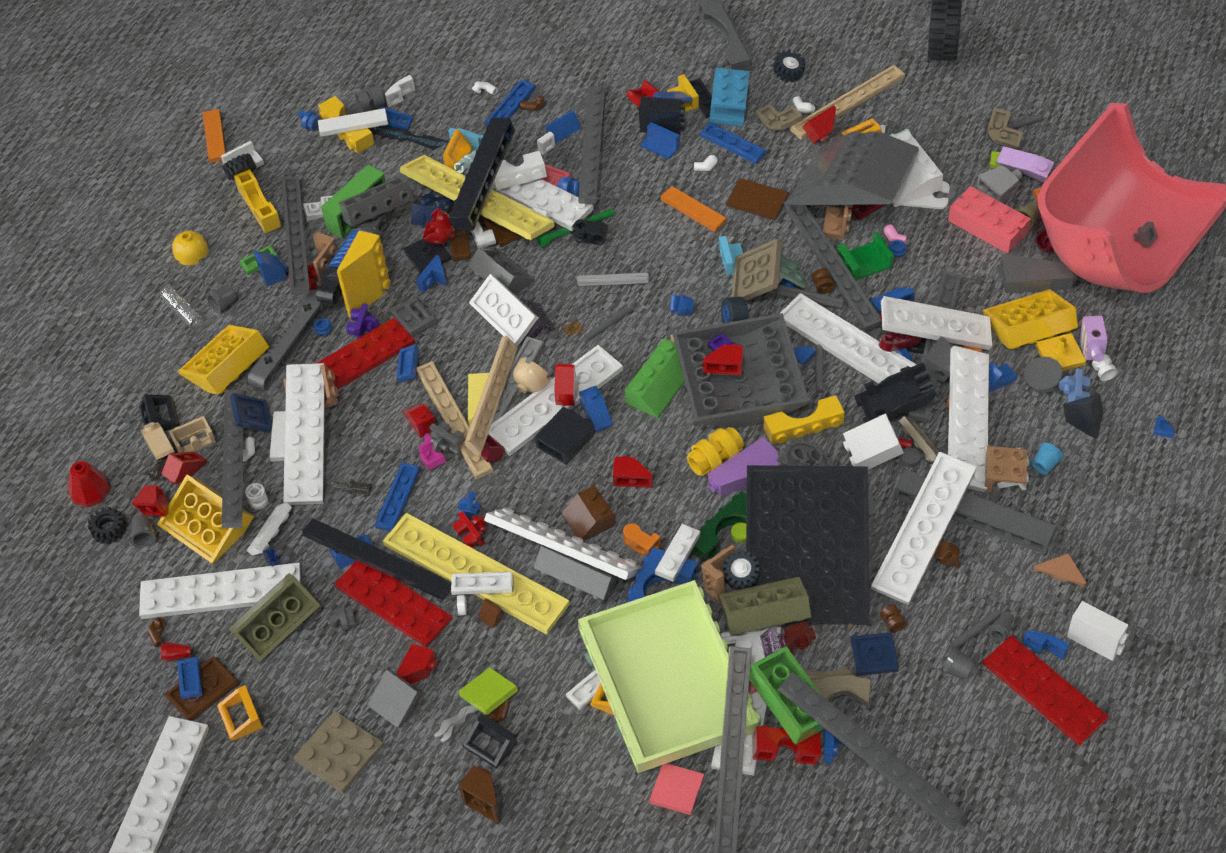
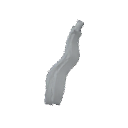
[434,705,478,743]

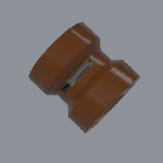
[812,268,834,294]
[880,604,908,633]

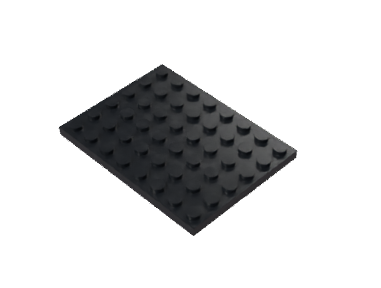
[746,465,870,625]

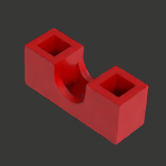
[752,725,821,765]

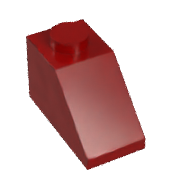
[802,105,836,144]
[703,344,743,375]
[554,364,577,406]
[402,403,436,438]
[161,451,207,484]
[613,456,653,488]
[132,485,168,517]
[396,643,438,684]

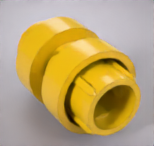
[687,427,744,476]

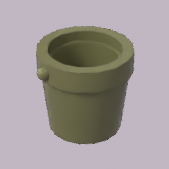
[1016,201,1041,229]

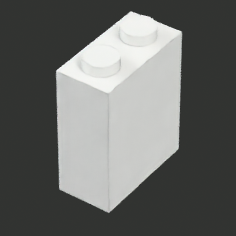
[843,414,904,470]
[1067,601,1129,661]

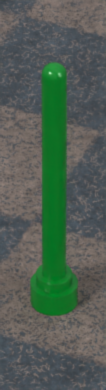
[536,209,615,248]

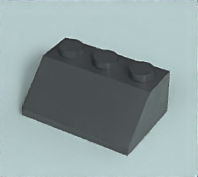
[469,248,535,295]

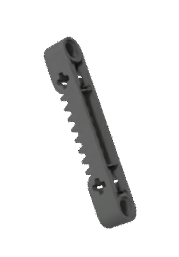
[248,289,330,391]

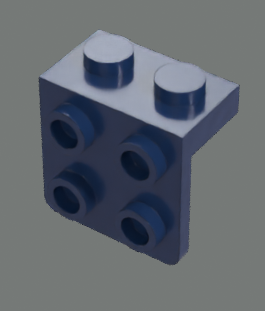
[411,194,455,227]

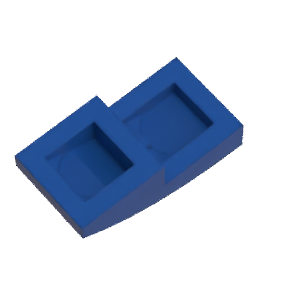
[1023,630,1070,660]

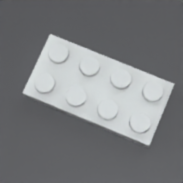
[469,274,539,347]

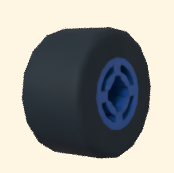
[721,296,749,323]

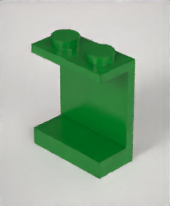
[837,231,894,281]

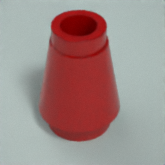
[161,642,191,662]

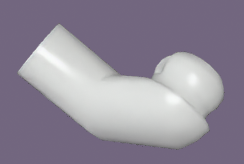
[472,81,498,95]
[793,96,815,114]
[694,155,718,171]
[243,437,255,462]

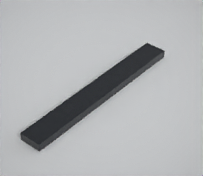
[302,518,452,600]

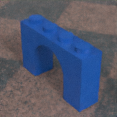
[622,547,698,604]

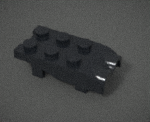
[854,362,937,423]

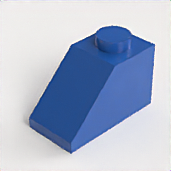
[254,251,287,287]
[579,385,613,433]

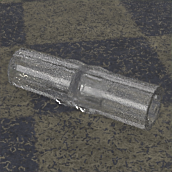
[160,286,203,329]

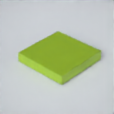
[458,667,518,715]

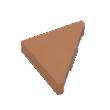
[1034,554,1087,588]

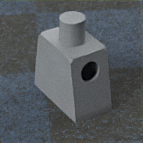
[977,166,1022,203]

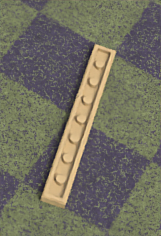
[790,65,905,140]
[464,335,518,456]
[416,361,493,479]

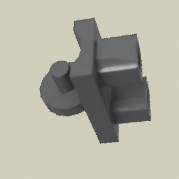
[429,421,465,455]

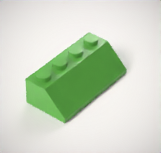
[625,338,685,418]

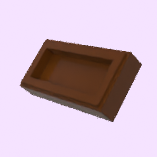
[450,230,471,261]

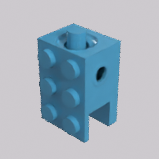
[709,68,749,126]

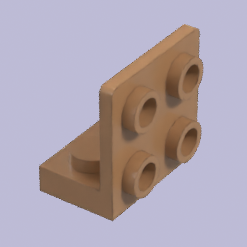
[823,205,853,240]
[313,232,338,285]
[985,446,1027,492]
[701,544,736,605]

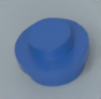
[888,240,907,257]
[314,318,332,335]

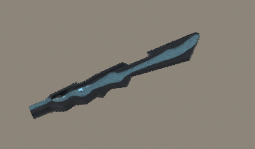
[368,125,449,150]

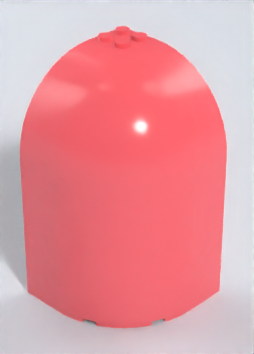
[1038,103,1226,293]

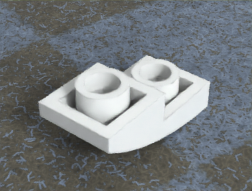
[303,196,333,221]

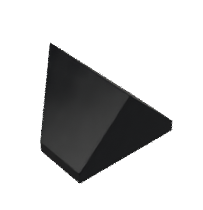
[1063,394,1103,439]

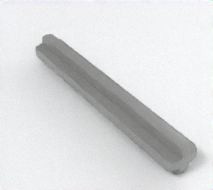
[577,272,649,286]

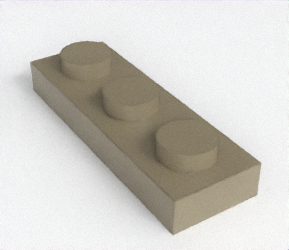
[899,416,940,464]

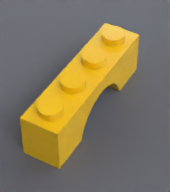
[318,96,374,153]
[234,169,281,234]
[764,395,845,445]

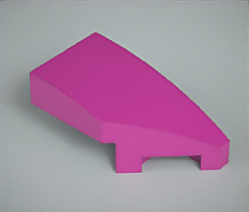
[418,433,446,470]

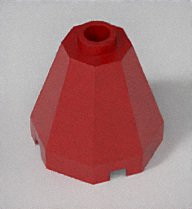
[68,461,111,508]

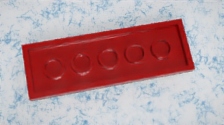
[315,318,415,397]
[334,561,453,648]
[982,635,1109,746]

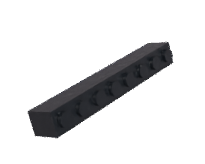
[449,117,515,230]

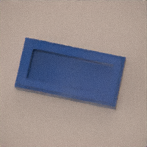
[396,345,419,382]
[177,657,203,700]

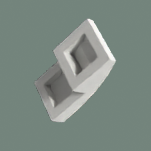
[385,75,415,107]

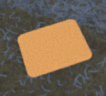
[563,321,584,336]

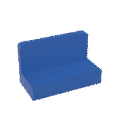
[641,122,680,159]
[871,287,914,315]

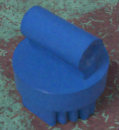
[298,110,321,131]
[557,177,580,197]
[669,294,694,316]
[458,491,480,520]

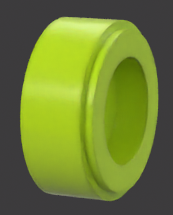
[731,523,746,543]

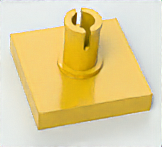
[1035,333,1086,371]

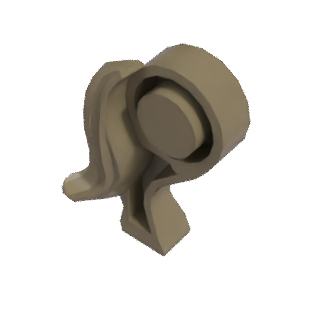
[803,665,871,707]

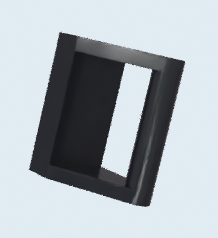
[139,394,180,431]
[462,714,517,769]

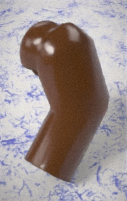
[148,617,165,647]
[484,700,510,723]

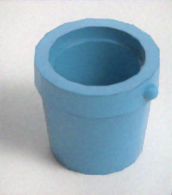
[1031,442,1063,475]

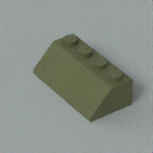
[229,573,320,662]
[719,577,811,635]

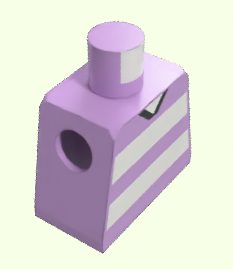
[1079,316,1107,362]

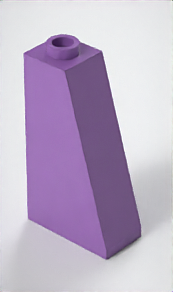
[708,437,780,496]

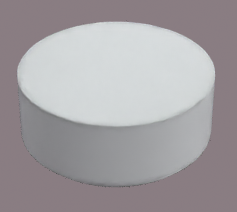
[457,595,467,616]

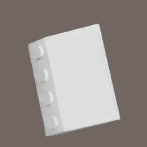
[892,131,943,207]

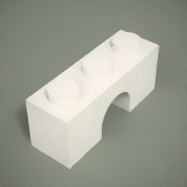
[494,151,547,191]

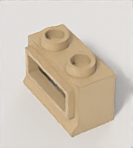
[168,416,216,453]

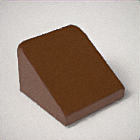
[479,598,503,628]

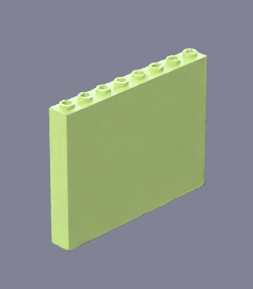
[578,580,761,773]

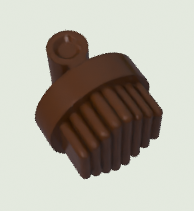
[935,541,960,567]

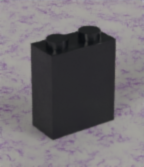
[639,96,686,136]
[535,406,595,465]

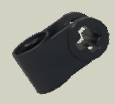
[573,219,608,245]

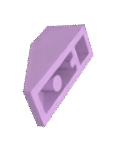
[996,146,1054,183]

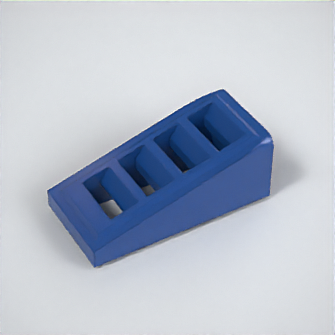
[380,106,413,130]

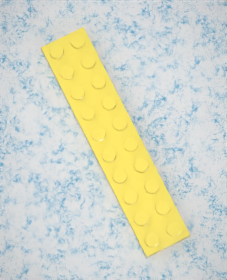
[400,155,554,240]
[383,513,570,635]

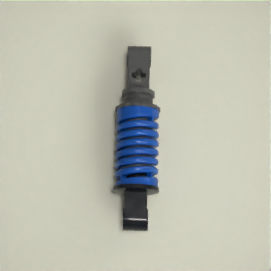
[316,211,393,305]

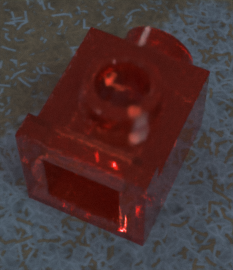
[783,621,816,654]

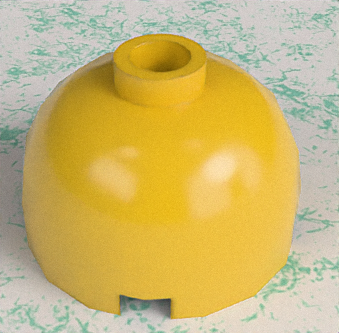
[172,230,209,265]

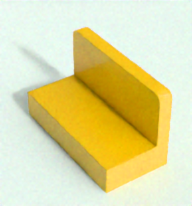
[667,74,699,112]

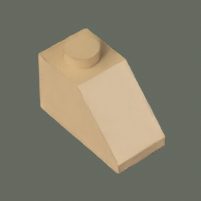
[140,422,174,460]

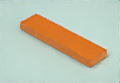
[202,109,226,163]
[661,186,727,233]

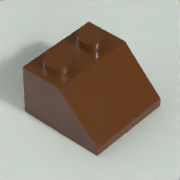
[562,485,615,541]
[458,765,501,825]

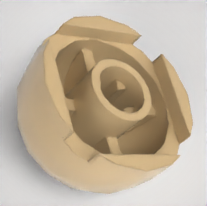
[513,358,552,393]

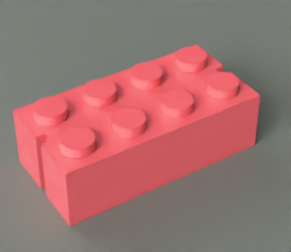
[948,186,1031,254]

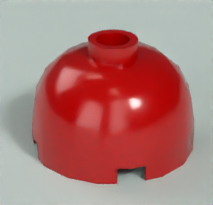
[423,208,455,245]

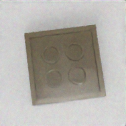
[731,239,782,301]
[293,711,384,794]

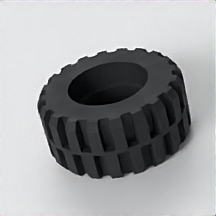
[928,0,962,61]

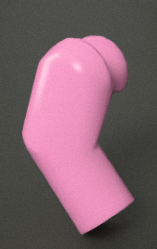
[884,224,907,244]

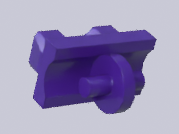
[346,304,379,339]

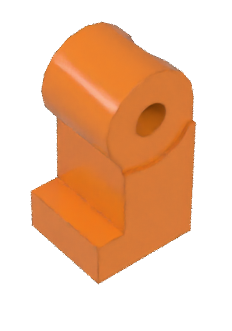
[623,523,661,556]

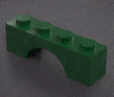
[691,491,747,563]

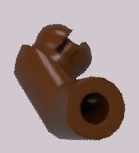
[520,96,545,111]

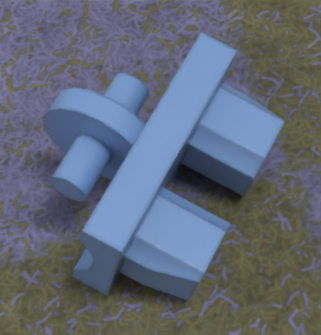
[1059,368,1090,402]

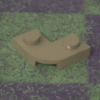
[756,104,803,130]
[988,107,1023,150]

